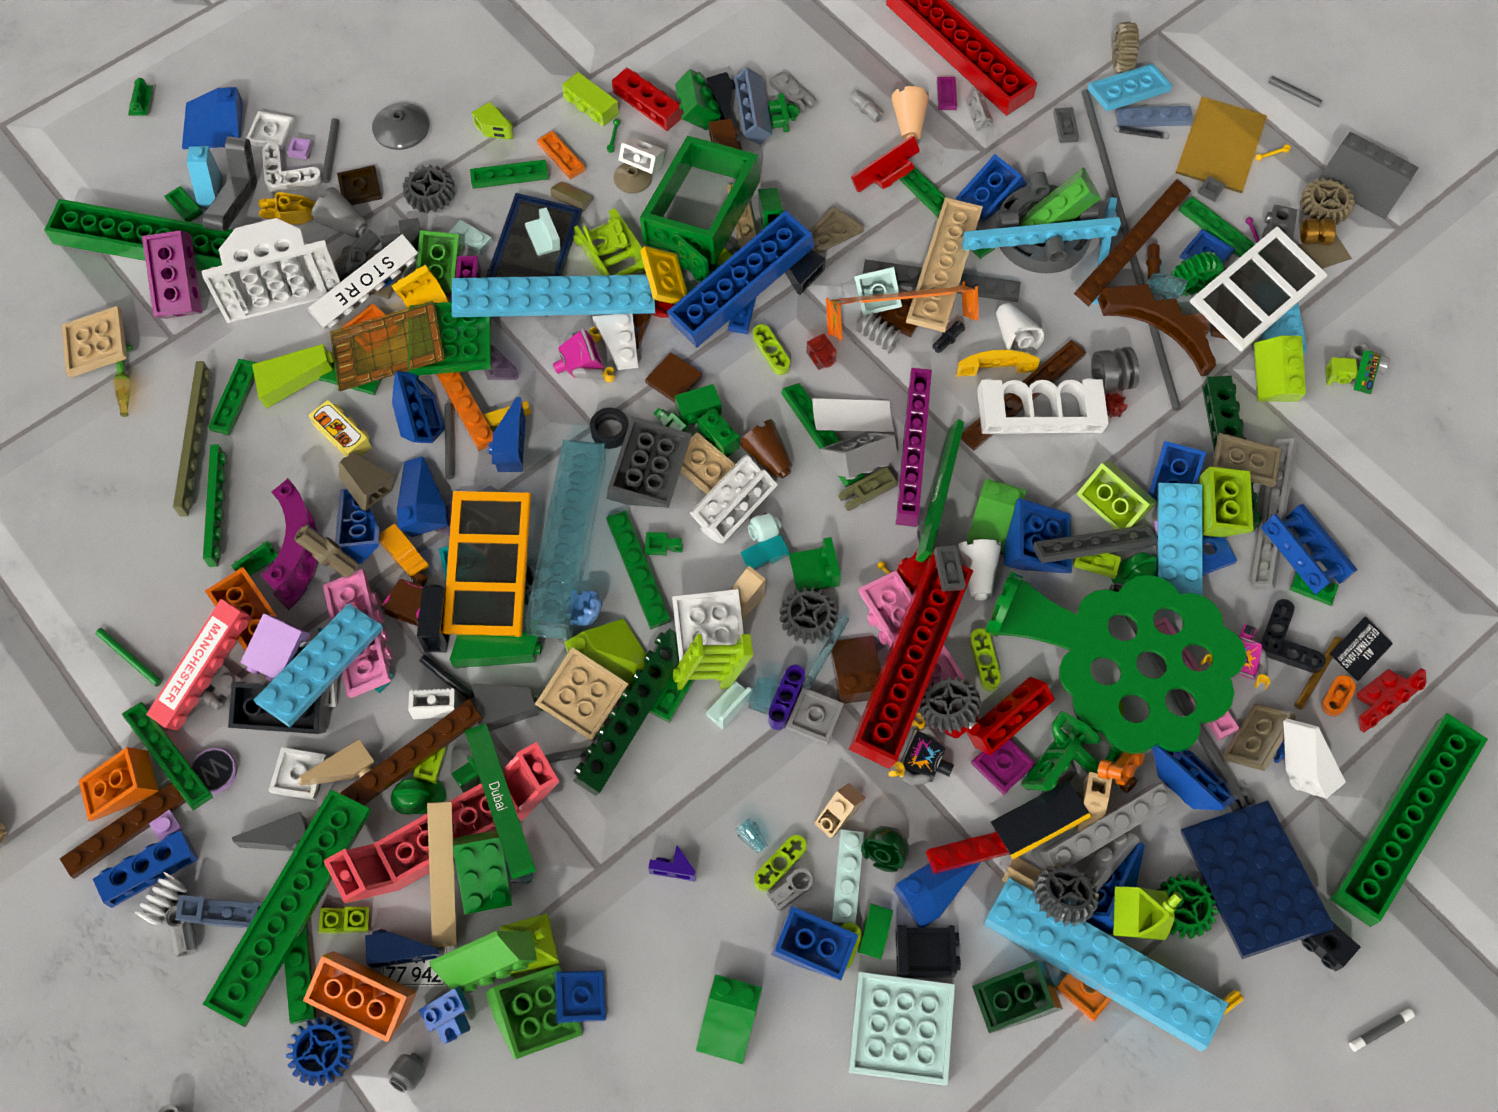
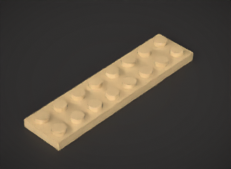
[906,197,983,332]

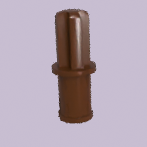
[1146,243,1162,282]

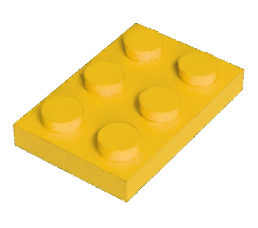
[640,246,688,304]

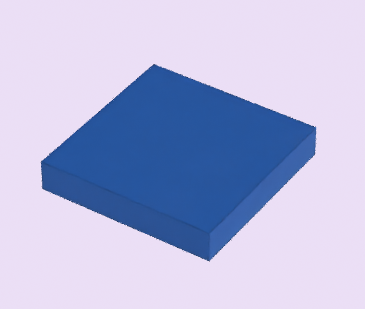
[1179,229,1235,265]
[555,970,606,1023]

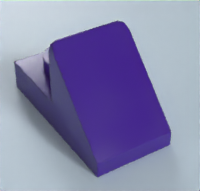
[648,846,696,882]

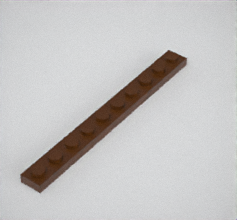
[1073,179,1191,307]

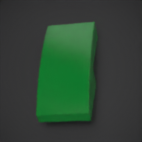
[857,903,893,959]

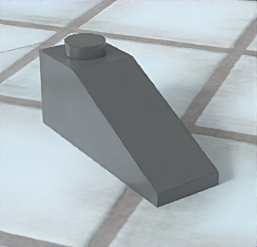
[232,812,308,851]

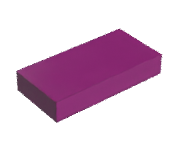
[936,77,957,110]

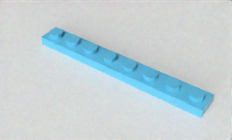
[962,217,1121,250]

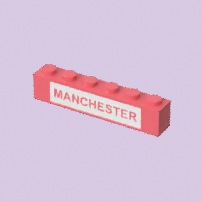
[146,599,252,731]

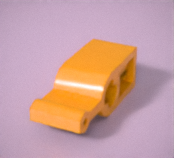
[379,523,429,579]

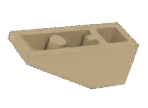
[298,739,374,786]

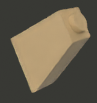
[730,566,766,620]

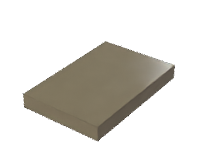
[1212,433,1282,488]
[1223,704,1296,771]

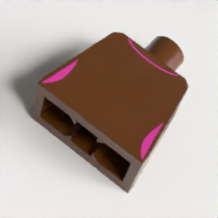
[380,573,428,627]

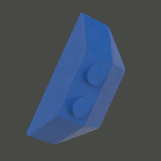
[392,371,445,443]
[1152,745,1236,810]

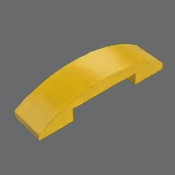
[956,350,1040,377]

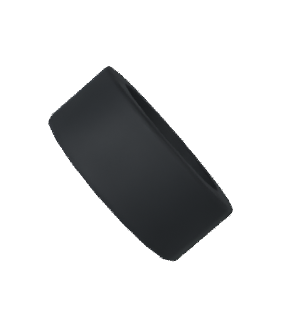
[590,407,629,449]

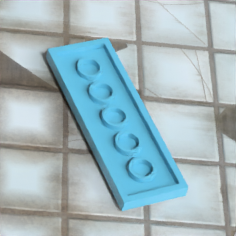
[1157,483,1202,596]
[254,603,383,727]

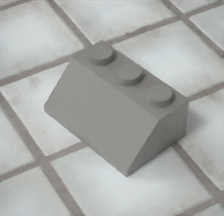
[820,431,898,479]

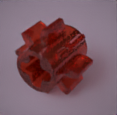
[1105,392,1128,418]

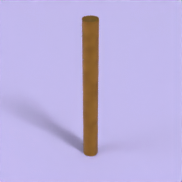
[1294,636,1342,709]

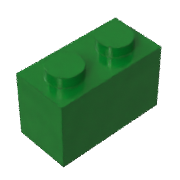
[675,384,722,425]

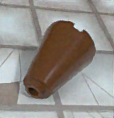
[739,419,793,479]

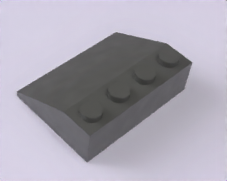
[1318,132,1419,219]
[607,417,692,508]

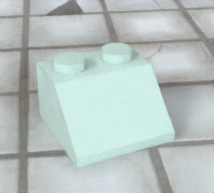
[855,266,902,316]

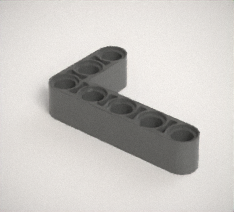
[203,136,257,231]

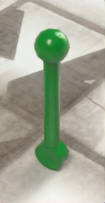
[607,119,620,153]

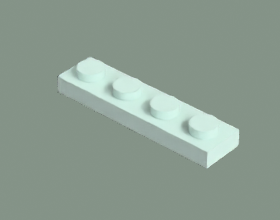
[832,830,864,925]

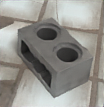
[1262,204,1298,252]

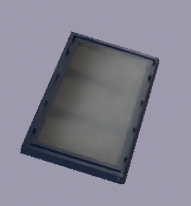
[486,193,583,316]

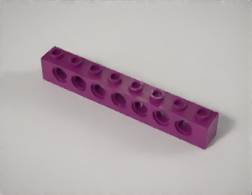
[895,368,932,527]

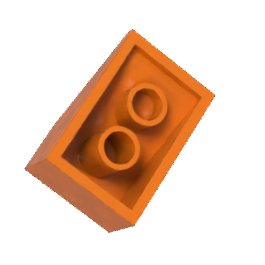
[78,747,159,821]

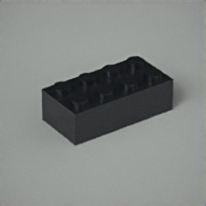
[228,681,330,734]

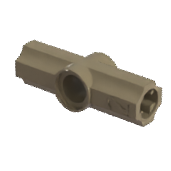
[294,525,358,578]

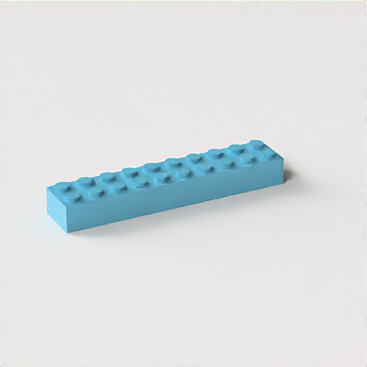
[984,878,1229,1052]

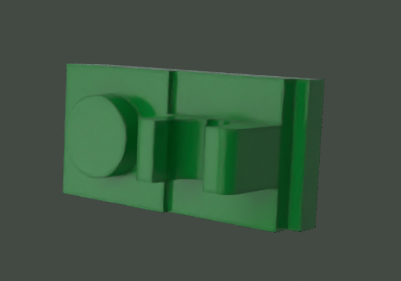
[1290,572,1339,606]

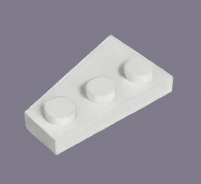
[592,314,638,370]

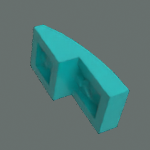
[740,535,790,570]

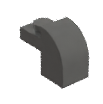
[380,218,422,251]

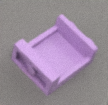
[240,613,311,682]

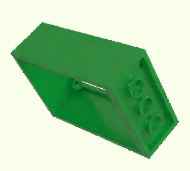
[640,136,760,265]

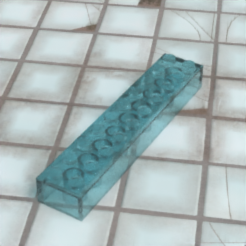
[525,440,606,640]

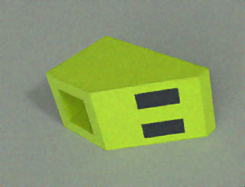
[471,102,513,139]

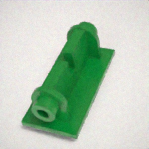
[128,78,153,116]
[231,541,278,576]

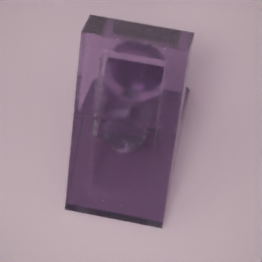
[485,344,519,380]

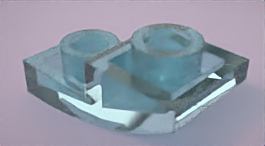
[1147,274,1188,299]

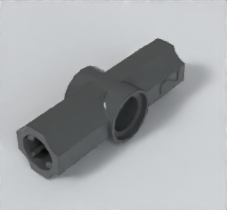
[334,229,381,282]

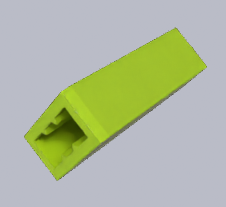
[252,344,334,408]

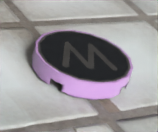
[191,748,237,794]

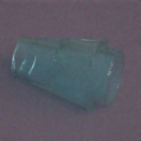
[735,818,768,854]

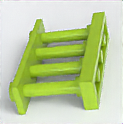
[573,208,647,276]
[673,634,753,690]

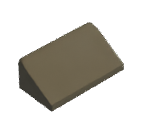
[550,182,594,212]

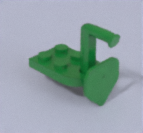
[1021,711,1122,791]

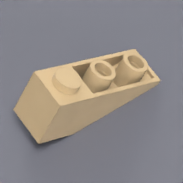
[1076,772,1112,832]

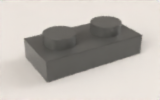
[1053,107,1079,143]
[933,546,966,592]

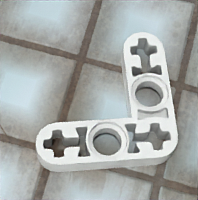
[262,143,322,192]

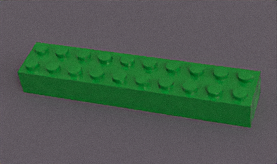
[44,199,234,271]
[1329,713,1488,927]

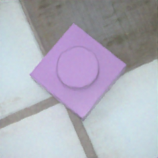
[287,137,312,160]
[149,810,184,841]

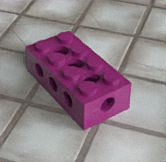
[142,230,202,319]

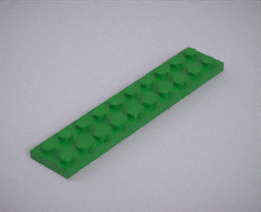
[202,789,372,1027]

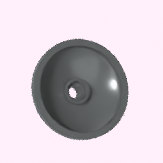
[372,103,429,150]

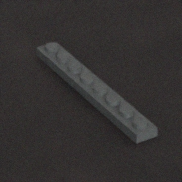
[863,259,1021,303]

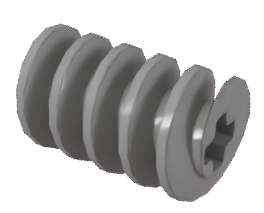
[856,312,901,354]

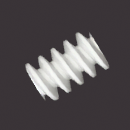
[134,872,187,926]

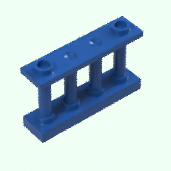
[1261,504,1358,595]

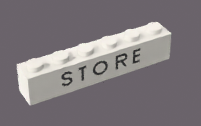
[308,234,418,329]

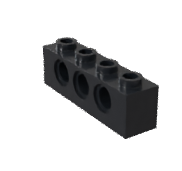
[1301,921,1361,972]

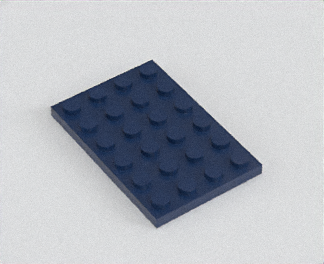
[1181,800,1334,959]

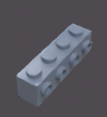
[734,67,773,145]

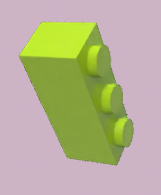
[562,72,619,127]

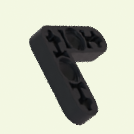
[1261,599,1326,673]

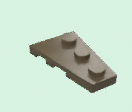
[809,206,864,254]

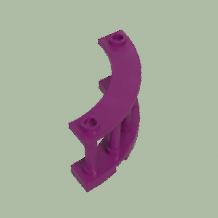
[261,478,319,610]

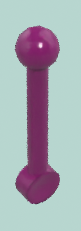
[1246,217,1265,250]

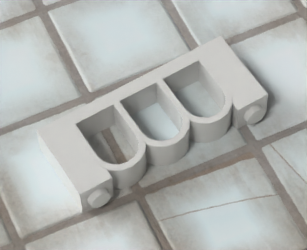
[977,378,1109,434]

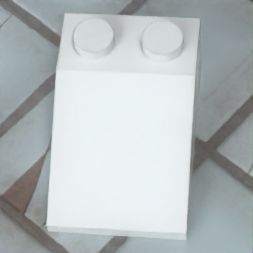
[1283,718,1346,799]

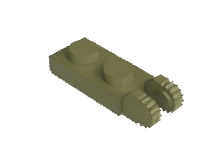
[838,467,898,511]

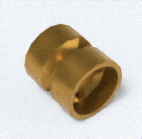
[1300,218,1336,245]

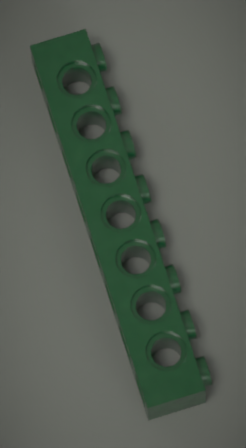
[1202,376,1262,532]
[573,628,679,796]

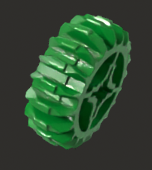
[1169,251,1224,296]
[1156,874,1218,939]

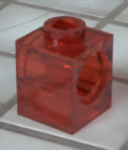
[806,333,837,370]

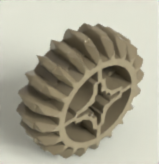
[1112,22,1139,73]
[1299,177,1355,225]

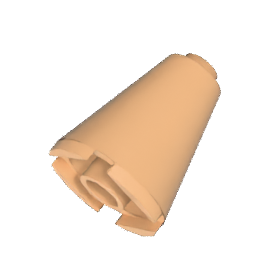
[891,86,929,141]

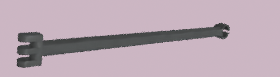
[1108,583,1255,812]

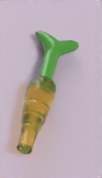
[113,345,133,417]

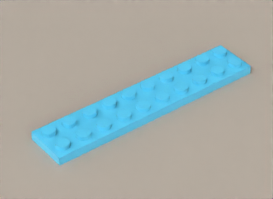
[452,275,655,317]

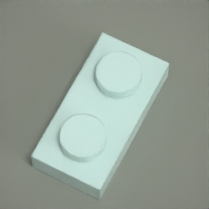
[449,220,492,255]

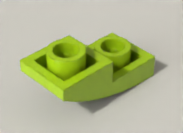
[318,906,369,934]

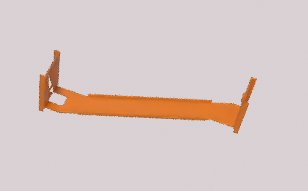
[826,281,979,341]

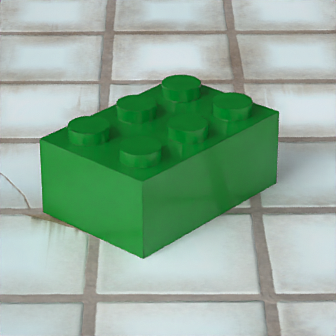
[453,830,512,915]

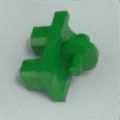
[768,93,800,133]

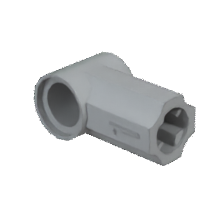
[1344,342,1390,375]
[165,906,197,957]

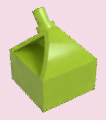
[1113,886,1183,940]
[500,913,560,978]

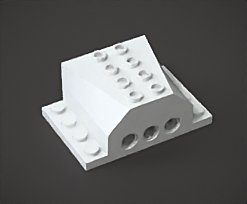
[202,218,341,323]

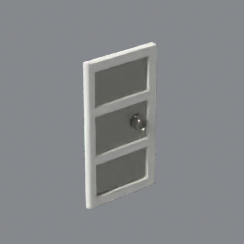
[1189,226,1327,351]

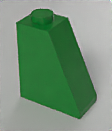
[758,187,783,230]

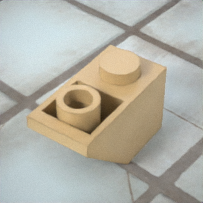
[814,783,866,839]

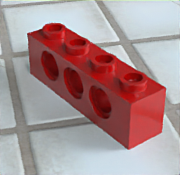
[612,67,682,131]
[966,677,1055,756]

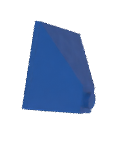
[182,87,243,150]
[1004,498,1072,573]

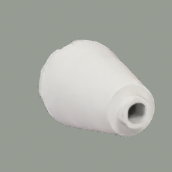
[996,303,1045,354]
[957,539,1001,600]

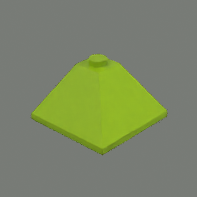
[564,618,657,687]

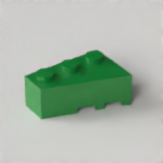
[675,69,722,131]

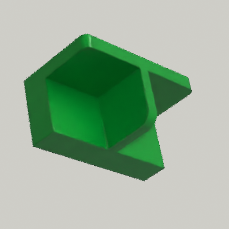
[451,756,503,793]

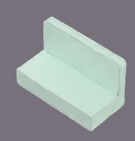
[525,208,560,256]
[706,681,753,729]

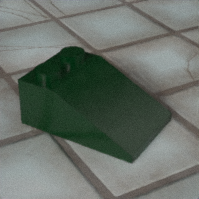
[972,960,1063,1034]

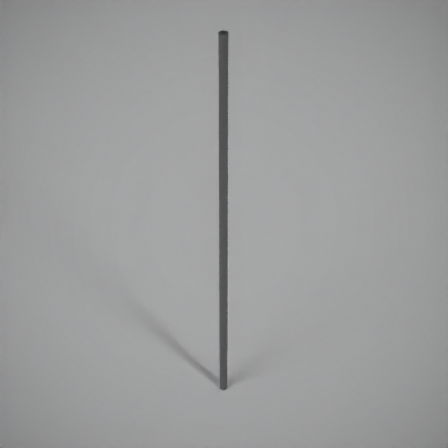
[1081,89,1181,411]

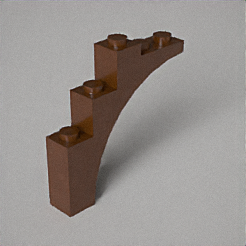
[1097,284,1216,376]

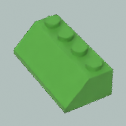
[1020,167,1101,246]
[429,931,537,993]

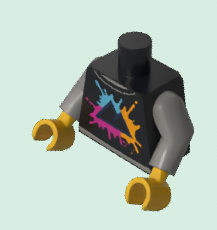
[888,713,955,786]

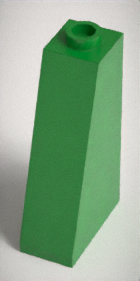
[449,619,543,668]

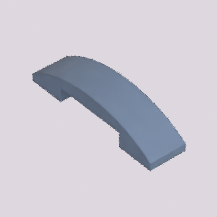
[175,895,263,928]

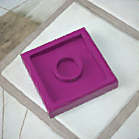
[971,739,1036,795]

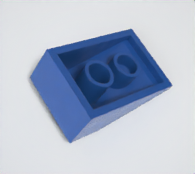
[956,154,1027,222]
[489,397,526,472]
[1148,441,1206,504]
[771,906,858,981]

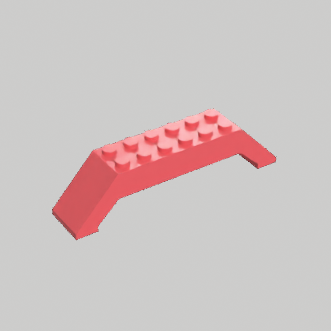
[324,742,559,903]

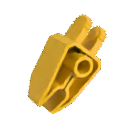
[258,192,315,225]

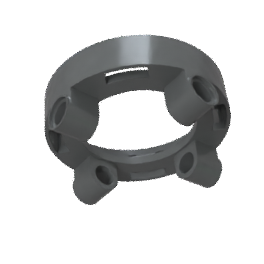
[996,172,1098,274]

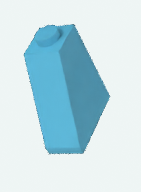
[187,146,222,207]

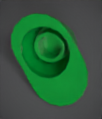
[1111,552,1157,585]
[390,778,446,815]

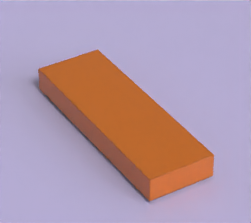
[537,130,586,179]

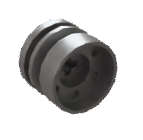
[1091,346,1140,394]

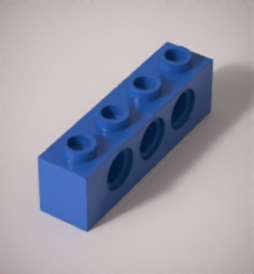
[93,830,199,908]

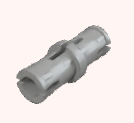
[850,90,883,123]

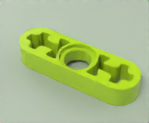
[753,324,790,375]
[969,628,1001,691]
[754,835,807,892]

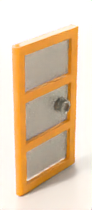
[442,491,531,637]

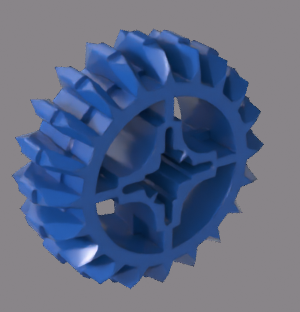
[286,1017,355,1086]

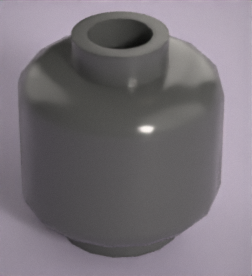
[388,1053,426,1093]

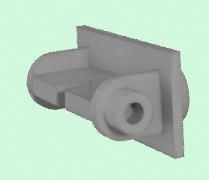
[966,89,993,131]

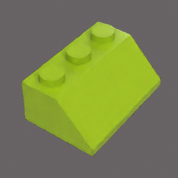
[1254,336,1306,402]
[1076,461,1157,529]
[1199,467,1254,537]

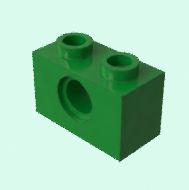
[698,408,740,457]

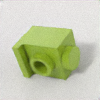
[1325,357,1359,385]

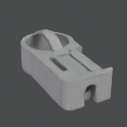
[767,868,813,911]

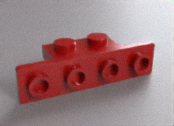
[851,135,920,192]
[1357,668,1427,733]

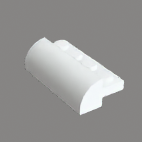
[690,455,777,543]

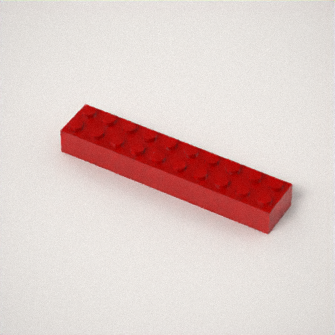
[886,0,1037,116]
[848,552,974,769]

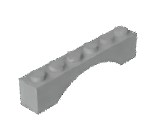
[1039,783,1174,868]

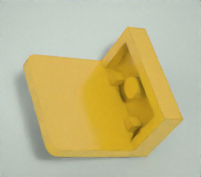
[392,265,449,311]

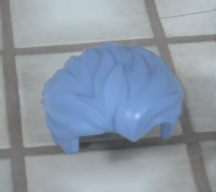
[566,591,603,627]

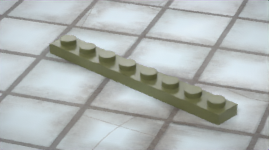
[173,361,212,517]

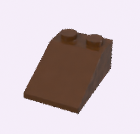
[829,636,881,704]

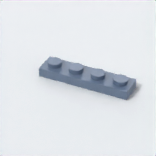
[1115,106,1194,128]

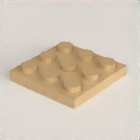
[62,306,127,378]
[535,647,628,741]

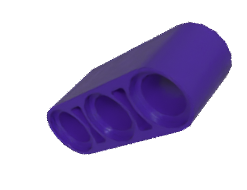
[768,665,805,730]

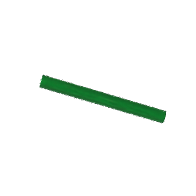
[95,628,162,687]

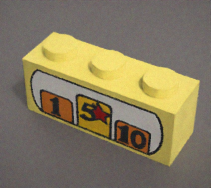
[309,400,372,457]

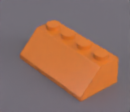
[303,951,417,1042]

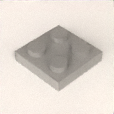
[786,687,844,746]

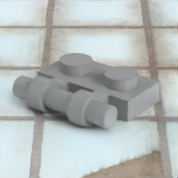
[200,665,242,710]

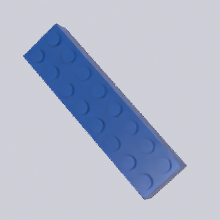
[667,210,815,348]

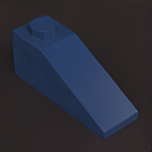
[365,929,443,969]

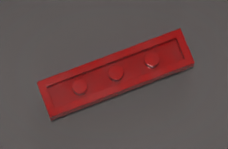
[925,832,1010,874]

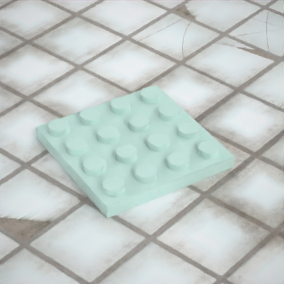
[849,972,955,1086]

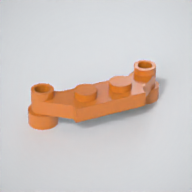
[1098,753,1144,785]

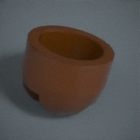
[1118,776,1138,794]

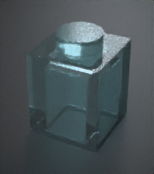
[748,677,779,715]

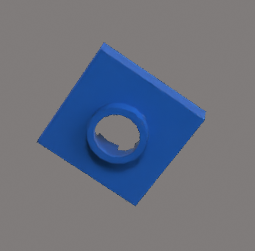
[1202,535,1237,576]

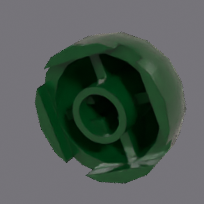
[861,826,909,872]

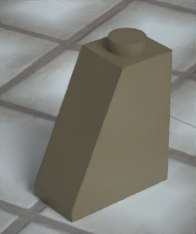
[339,452,394,511]

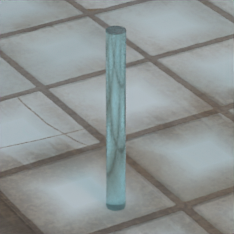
[802,615,849,689]

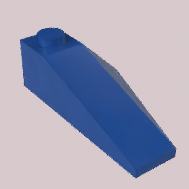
[335,489,380,564]

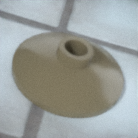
[614,163,652,193]

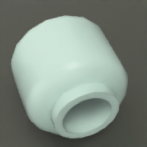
[748,512,781,543]

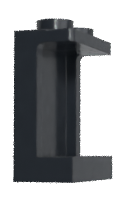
[895,925,961,978]

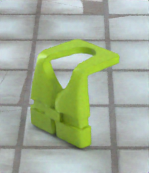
[583,219,629,256]

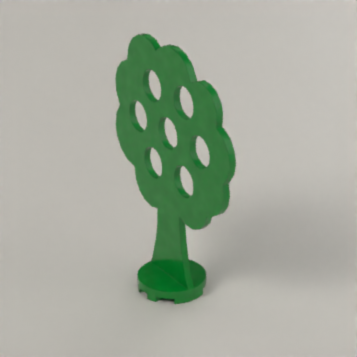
[985,572,1246,755]

